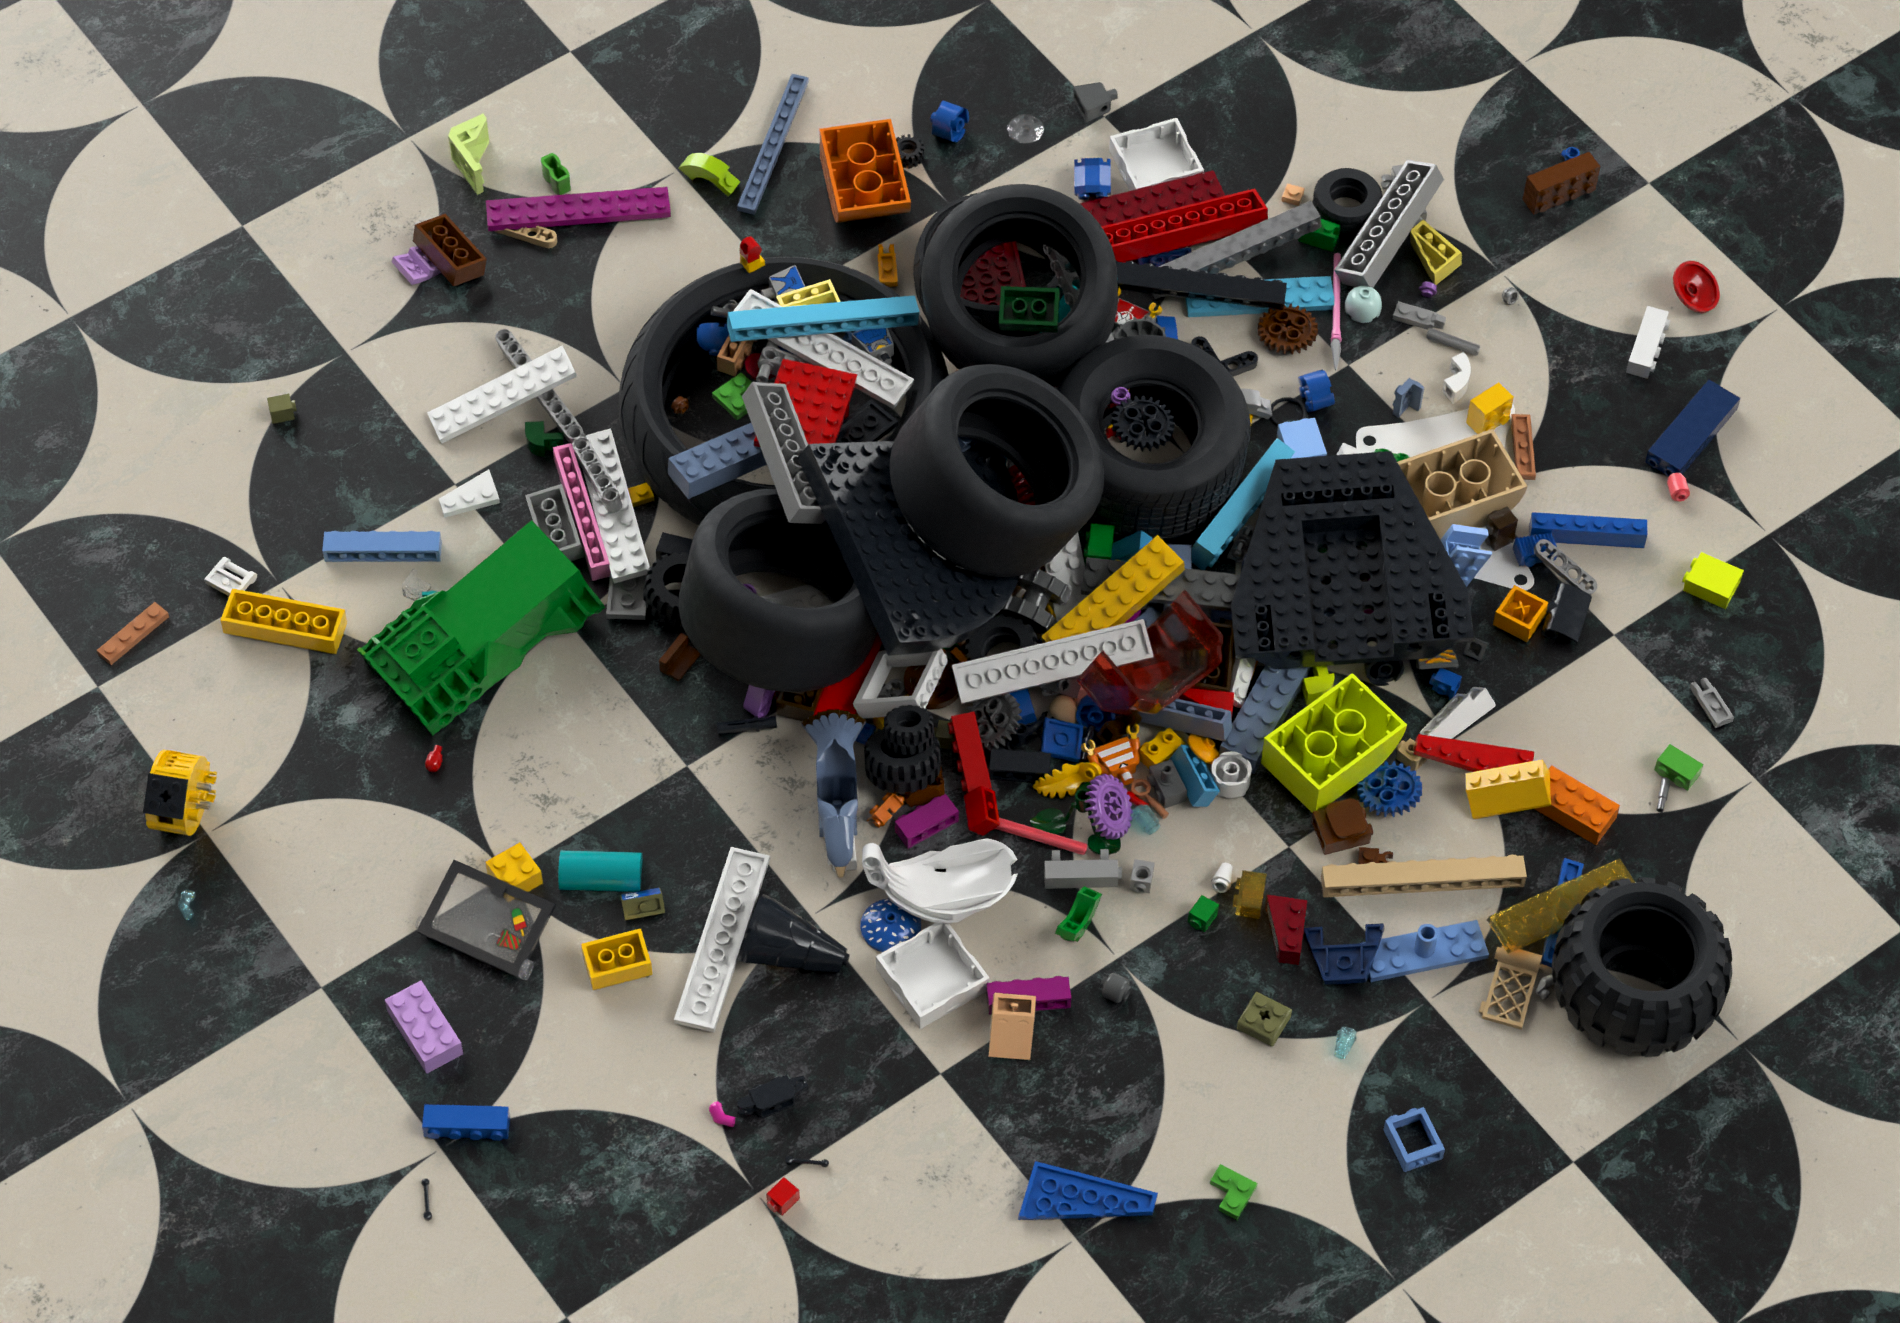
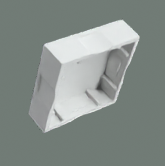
[1109,118,1204,191]
[876,923,990,1029]

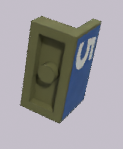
[620,888,665,920]

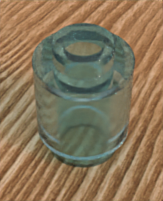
[1132,804,1161,835]

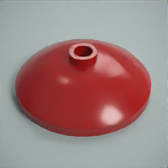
[1673,261,1720,313]

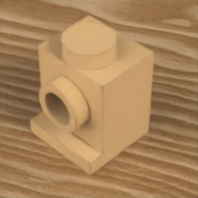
[1396,738,1427,771]

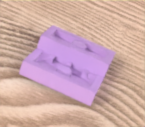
[392,246,441,285]

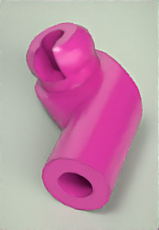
[709,1101,736,1127]

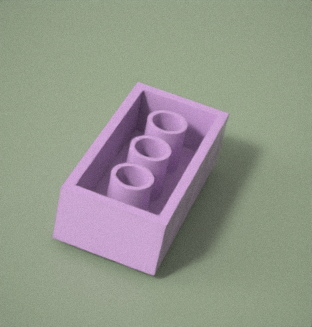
[385,980,463,1074]

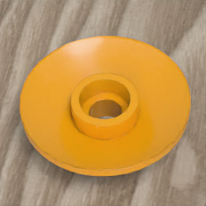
[1187,734,1220,765]

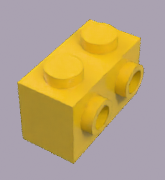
[1140,727,1185,769]

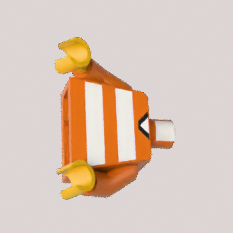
[1081,724,1141,785]

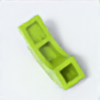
[679,153,740,196]

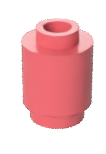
[1667,473,1690,501]

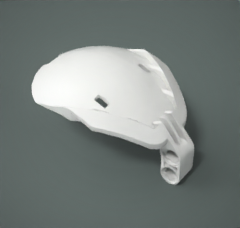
[862,838,1018,923]

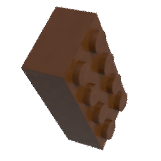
[1522,152,1601,215]
[413,214,487,286]

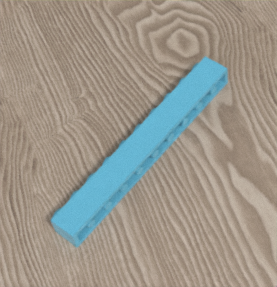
[727,295,920,342]

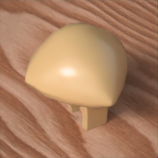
[1049,695,1079,724]

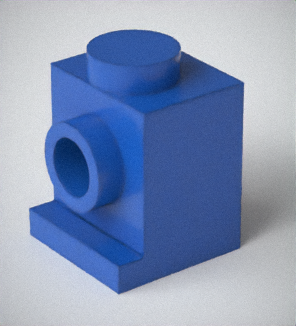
[1429,668,1462,701]

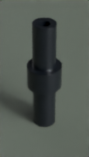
[1080,725,1096,763]

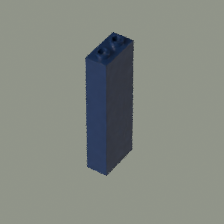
[1645,380,1741,477]

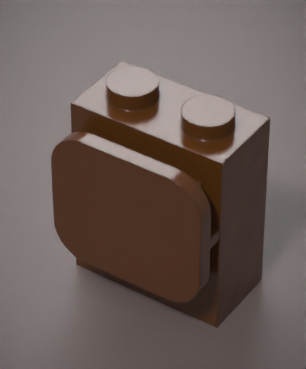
[1311,798,1373,855]

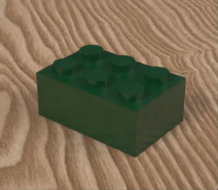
[999,286,1060,333]

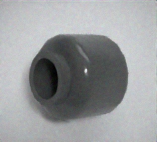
[1100,973,1132,1003]

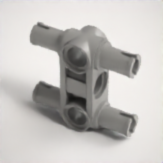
[756,340,813,383]

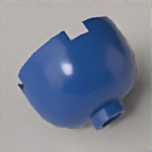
[697,323,729,356]
[1076,692,1116,732]

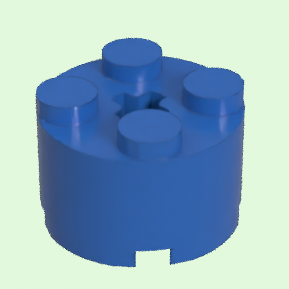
[930,101,969,142]
[1298,369,1335,412]

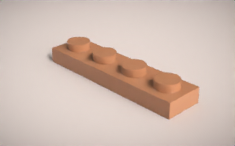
[97,602,169,665]

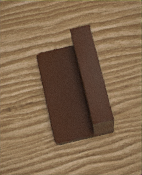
[659,633,701,681]

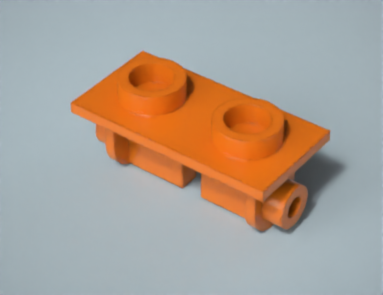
[867,792,905,828]

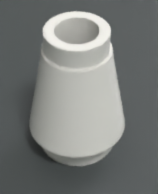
[1211,863,1233,893]

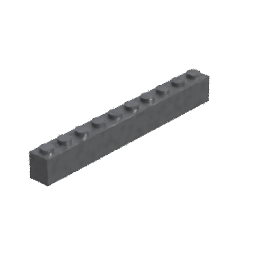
[1153,201,1321,299]

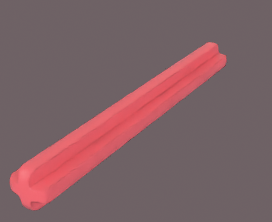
[995,818,1087,855]

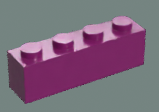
[986,976,1071,1015]

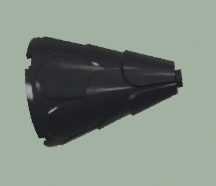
[737,894,850,972]

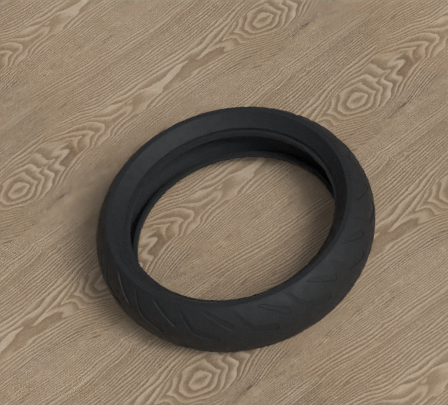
[619,257,949,525]

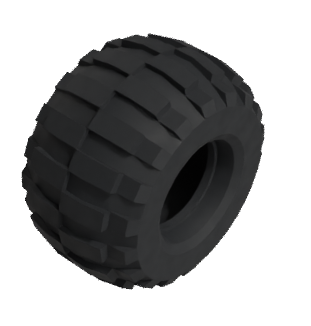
[1552,877,1733,1057]

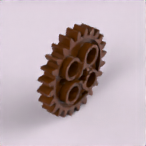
[1257,304,1318,355]

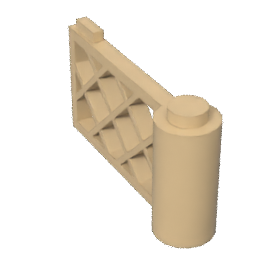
[1479,944,1542,1030]

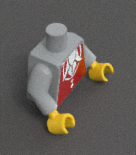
[1111,287,1162,336]

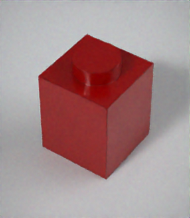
[766,1177,800,1216]

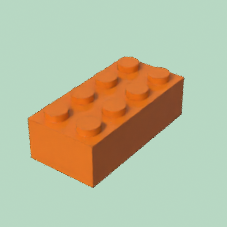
[1535,765,1620,845]

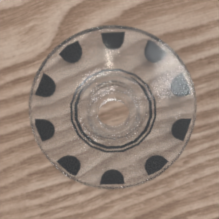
[1008,115,1044,143]

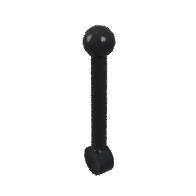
[785,1155,829,1168]
[421,1178,432,1220]

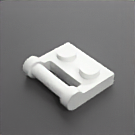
[204,557,257,596]

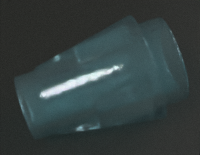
[1334,1027,1357,1059]

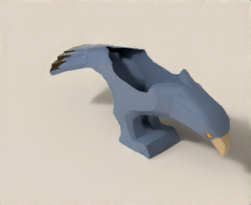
[801,709,866,878]

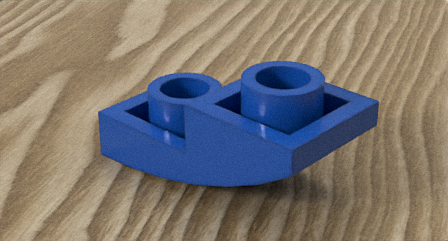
[1156,316,1178,339]

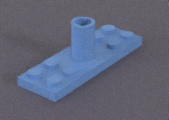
[1364,920,1489,982]

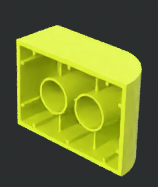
[1261,673,1407,813]

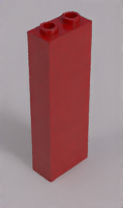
[814,633,883,715]

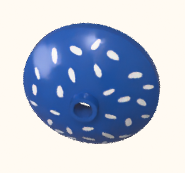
[860,898,922,953]

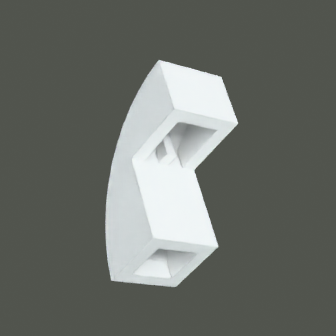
[1442,352,1471,404]

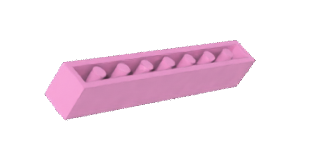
[553,443,610,581]

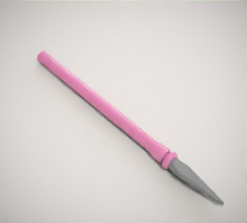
[1331,253,1342,370]

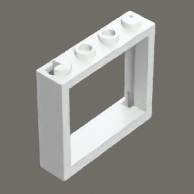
[853,648,948,718]

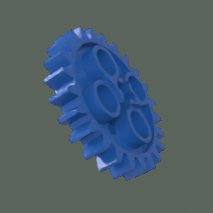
[1357,761,1422,817]

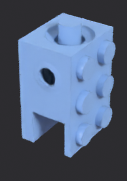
[1441,524,1492,587]

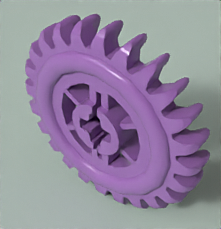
[1084,774,1133,840]

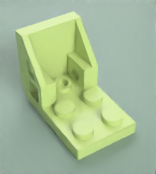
[448,114,490,195]

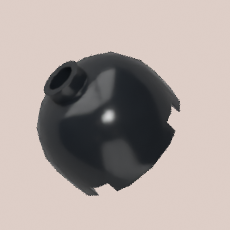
[1364,660,1404,686]

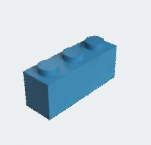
[1169,745,1220,807]

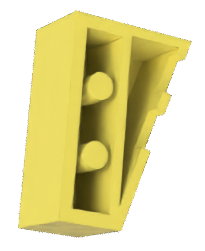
[1410,220,1462,285]
[776,279,840,307]

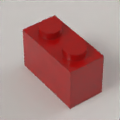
[964,785,1000,836]

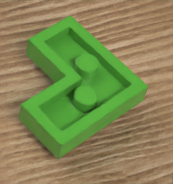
[712,373,752,420]
[1210,1164,1258,1220]

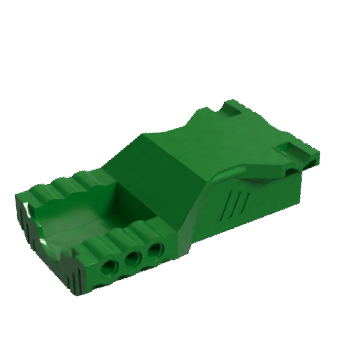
[357,520,605,736]

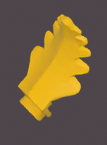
[1032,762,1102,799]

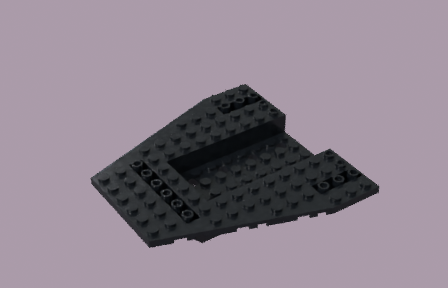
[1231,451,1474,669]

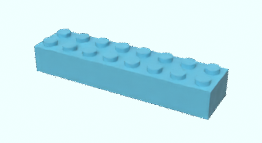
[1191,438,1295,571]

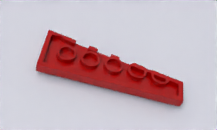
[1413,734,1535,772]

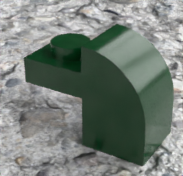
[525,421,564,457]

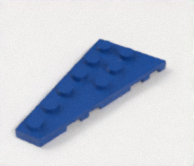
[1018,1161,1158,1220]

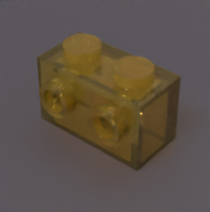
[1232,870,1266,919]

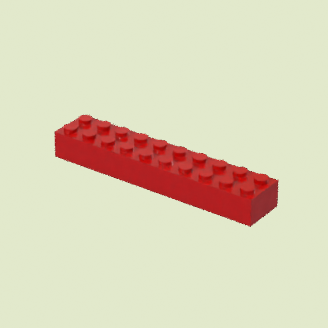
[1102,189,1268,262]

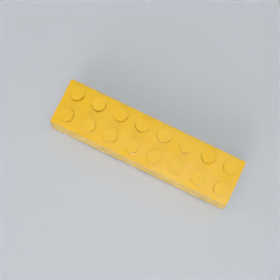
[1041,535,1185,643]

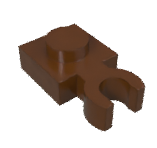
[1358,847,1393,864]

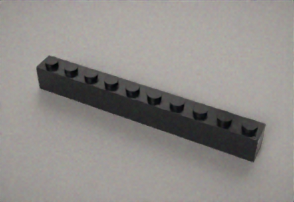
[1116,260,1287,310]

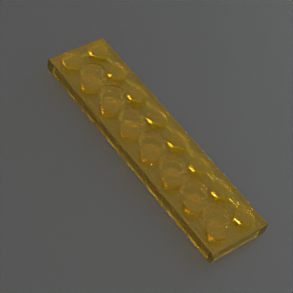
[1487,859,1636,953]

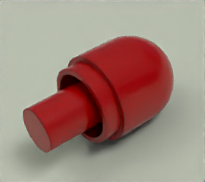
[425,745,443,772]

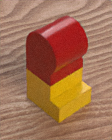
[739,236,765,273]

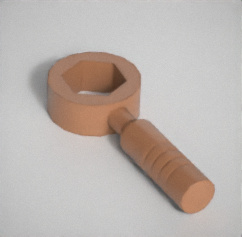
[1131,779,1169,819]

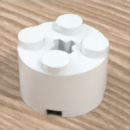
[1211,751,1252,798]

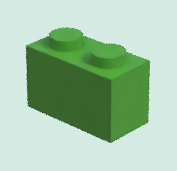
[1654,744,1704,791]

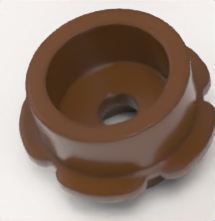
[671,396,689,414]

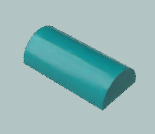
[558,850,643,892]

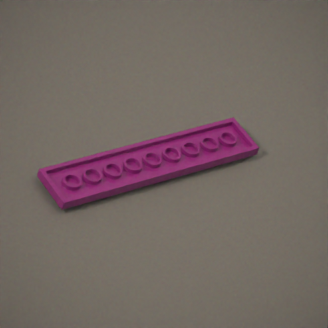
[486,187,671,231]

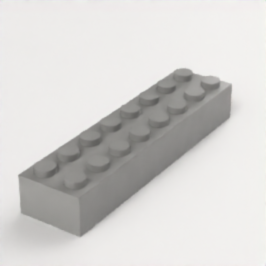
[1335,160,1444,288]
[742,382,826,524]

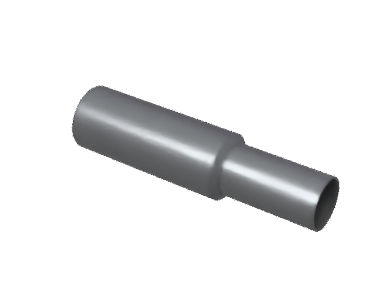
[1657,778,1671,812]

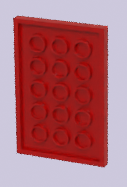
[754,359,858,447]

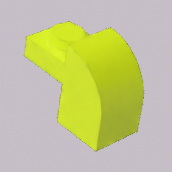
[1302,666,1335,705]

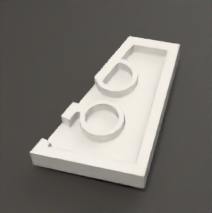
[439,469,500,518]

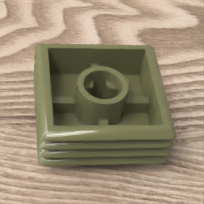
[1237,992,1292,1046]

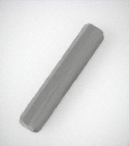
[1426,328,1480,355]

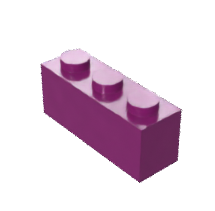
[895,794,959,849]

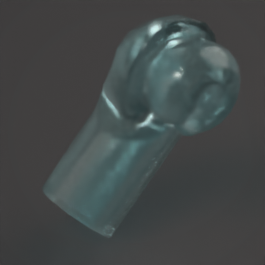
[178,890,196,920]

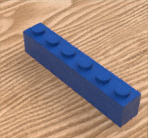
[1529,512,1648,548]

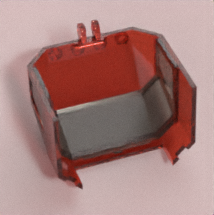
[1077,590,1223,715]

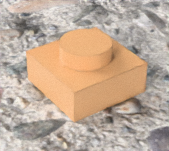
[1282,183,1305,206]

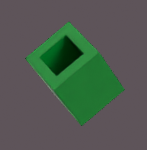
[1188,895,1219,932]

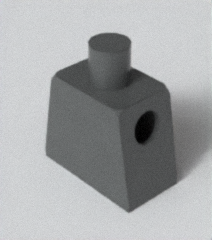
[1073,82,1118,122]

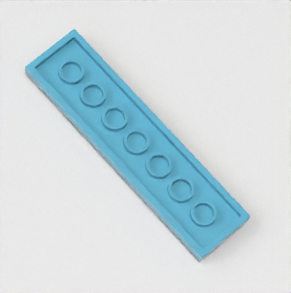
[1185,276,1334,317]

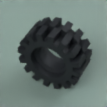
[896,134,924,168]

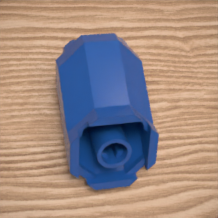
[1074,158,1111,200]

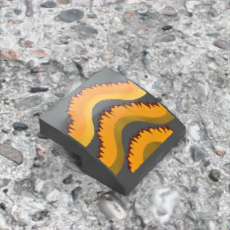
[1415,648,1459,669]

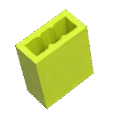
[1682,552,1744,609]

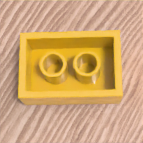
[581,928,653,990]

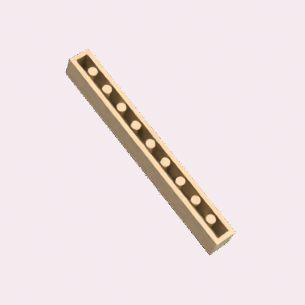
[1321,855,1527,897]

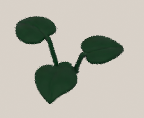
[1030,782,1121,854]

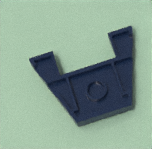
[1304,923,1384,985]

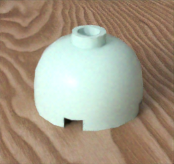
[1344,285,1382,323]

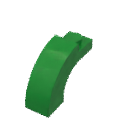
[1055,886,1102,942]

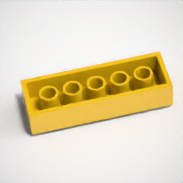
[220,589,347,654]

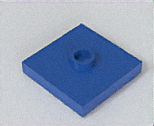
[1041,717,1084,763]

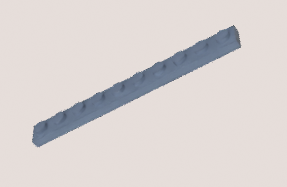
[737,74,809,215]

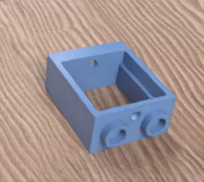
[1383,1107,1445,1172]

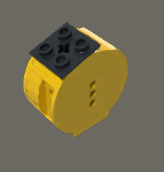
[143,750,217,836]

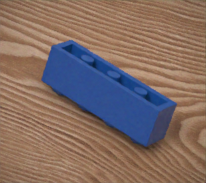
[422,1105,510,1140]

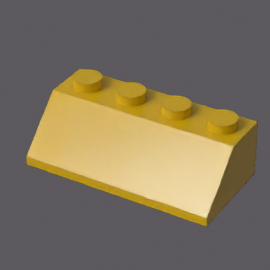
[1465,759,1551,819]

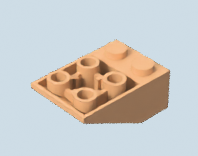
[988,993,1036,1060]

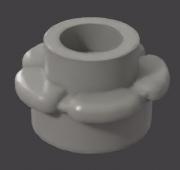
[1502,287,1519,305]

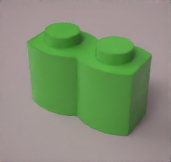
[541,153,571,195]

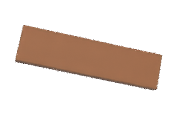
[1511,414,1536,480]

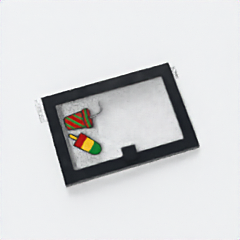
[415,860,556,980]

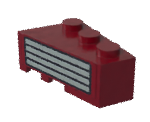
[1265,895,1307,965]

